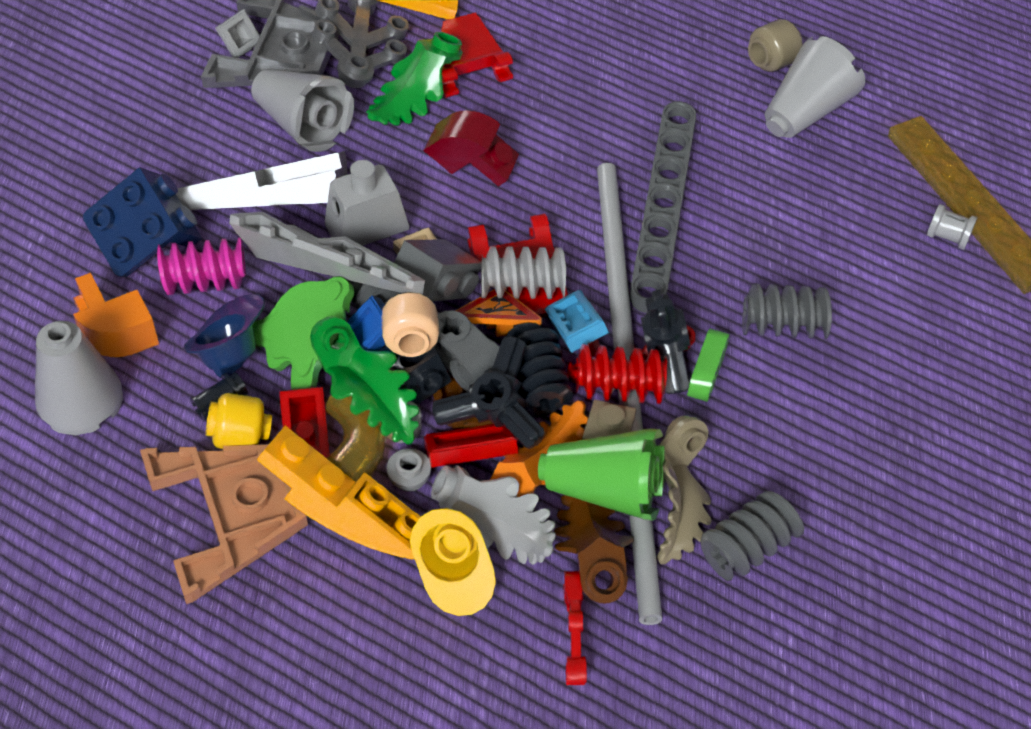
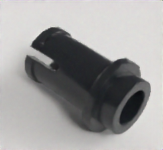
[189,372,248,421]

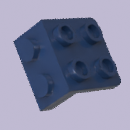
[83,167,203,277]

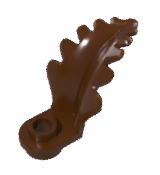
[554,495,634,604]

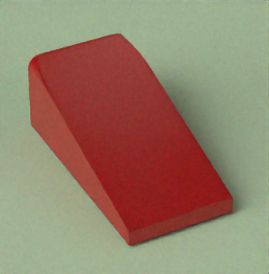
[279,387,331,462]

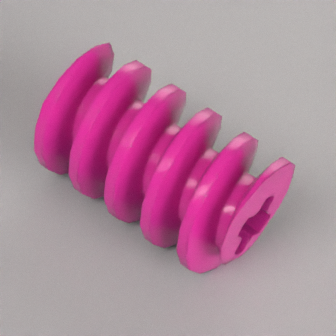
[157,237,246,295]

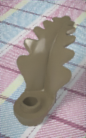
[657,416,712,564]

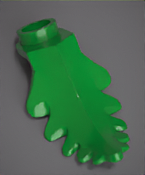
[366,32,463,126]
[310,316,419,445]

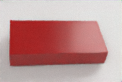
[424,424,518,468]

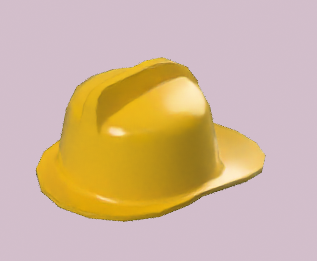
[410,508,496,616]

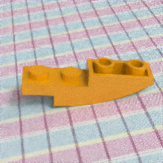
[257,425,420,560]

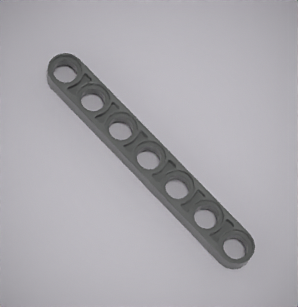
[630,101,696,313]

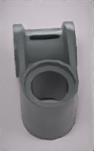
[433,310,500,392]

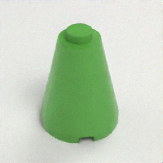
[538,428,665,521]

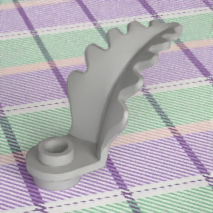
[431,466,556,565]

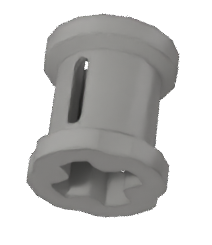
[927,204,978,250]

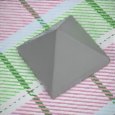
[215,9,260,58]

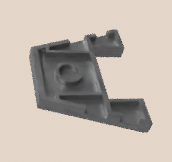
[201,0,339,88]

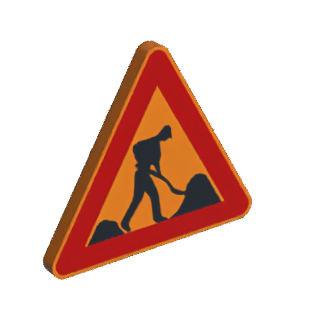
[455,289,542,337]

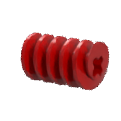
[576,344,667,405]

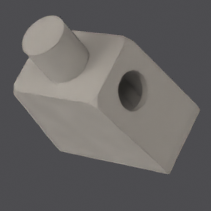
[325,160,409,246]

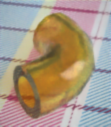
[326,395,387,482]

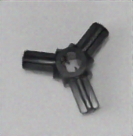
[641,290,690,394]
[432,336,546,449]

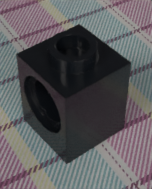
[379,346,452,405]

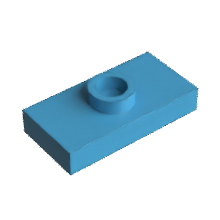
[545,290,609,353]

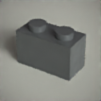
[394,239,482,302]

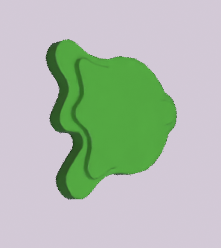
[253,277,354,390]

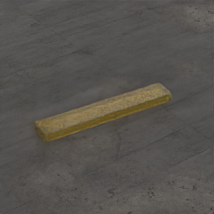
[888,116,1031,294]

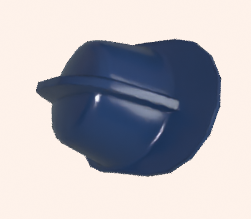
[184,294,265,378]

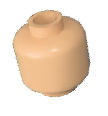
[381,292,439,357]

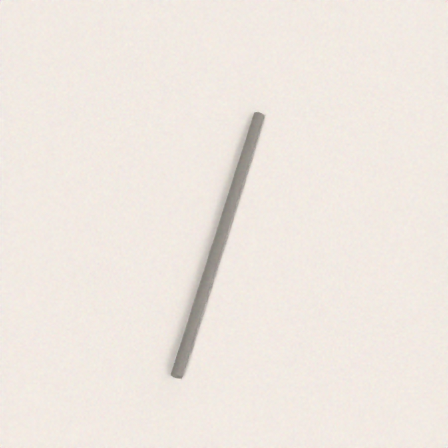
[597,163,662,625]

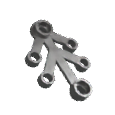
[312,0,409,88]

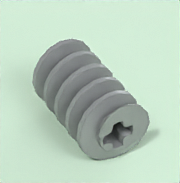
[481,246,566,299]

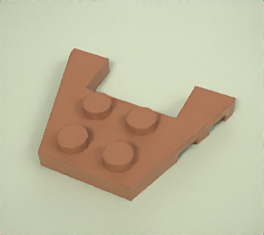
[140,445,308,604]

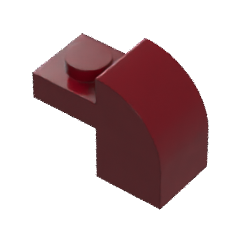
[423,110,519,186]

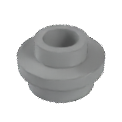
[387,449,431,492]

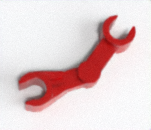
[563,571,587,685]

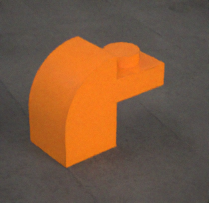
[73,273,159,357]

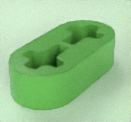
[687,328,730,402]

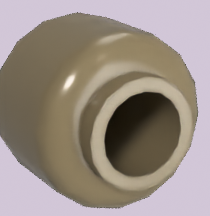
[748,19,803,72]

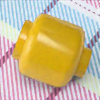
[205,393,272,449]

